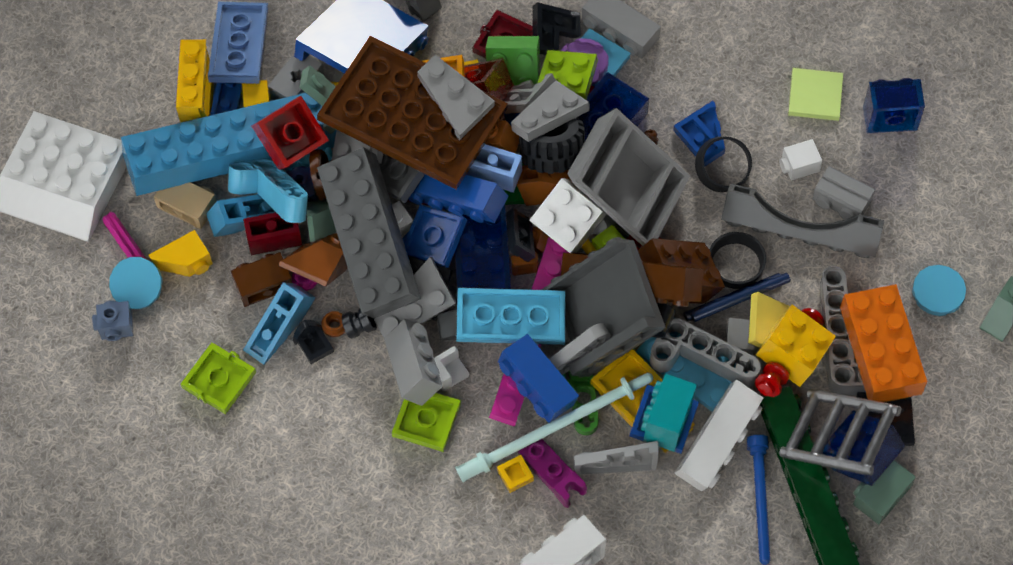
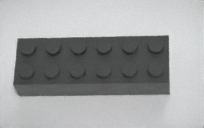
[317,147,421,318]

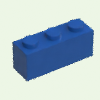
[498,334,579,423]

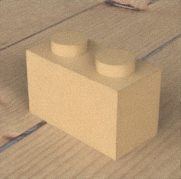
[154,182,216,229]

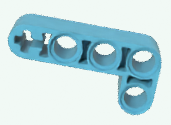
[228,159,308,223]

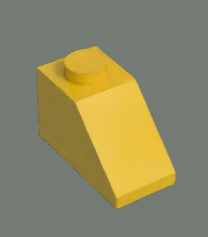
[148,230,213,277]

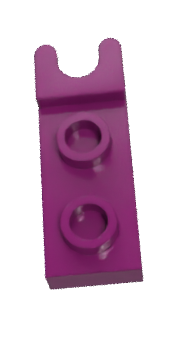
[518,439,587,508]

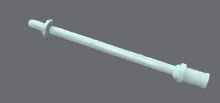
[455,373,653,483]

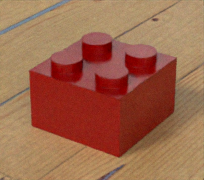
[251,96,329,170]

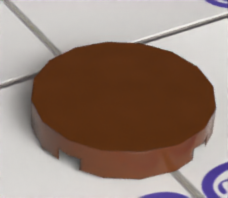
[309,149,329,201]

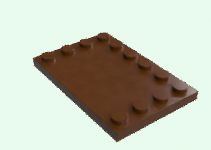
[317,35,508,190]

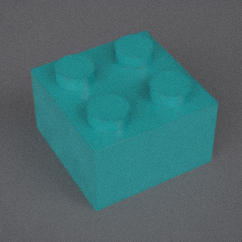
[641,373,697,452]

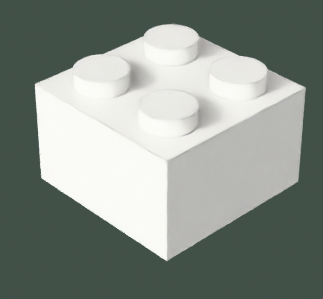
[530,178,607,253]

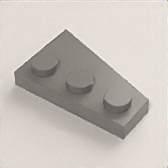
[418,55,495,141]
[574,441,659,475]

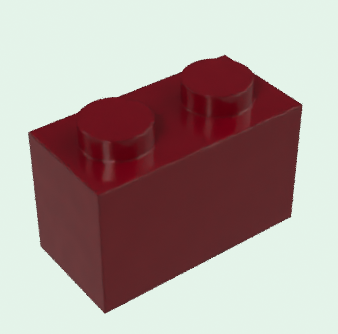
[243,212,302,256]

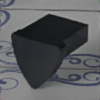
[293,320,334,364]

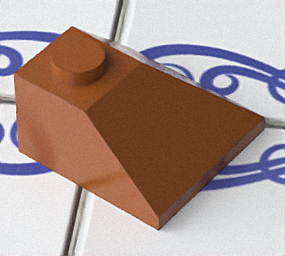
[279,233,348,287]

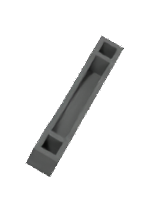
[721,183,884,258]

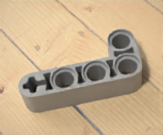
[650,318,761,388]

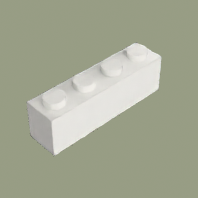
[674,379,763,491]

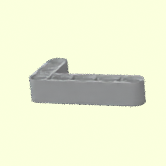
[819,266,865,395]

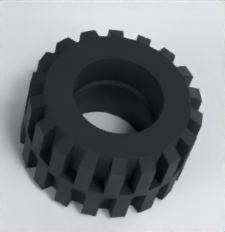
[519,117,585,174]

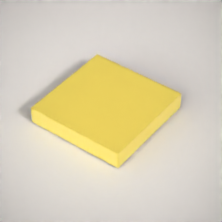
[748,292,790,348]

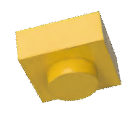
[497,455,534,493]

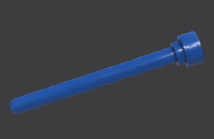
[746,435,770,565]

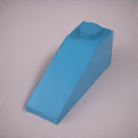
[206,194,275,237]
[243,282,316,365]

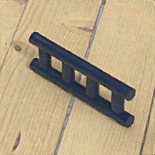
[683,272,791,322]

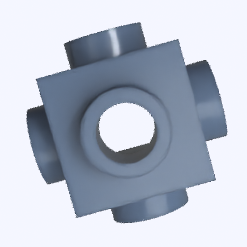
[92,301,134,341]

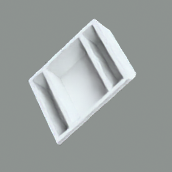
[0,111,126,242]

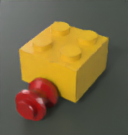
[755,305,836,397]

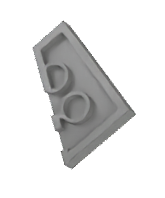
[511,80,589,142]
[374,257,457,338]

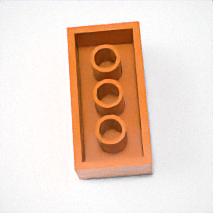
[840,284,927,402]

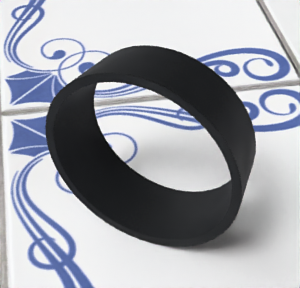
[695,137,752,193]
[709,232,766,289]

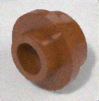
[321,311,345,337]

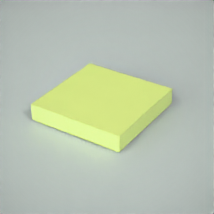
[788,68,843,121]

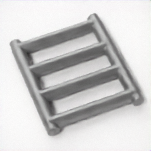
[779,389,901,475]

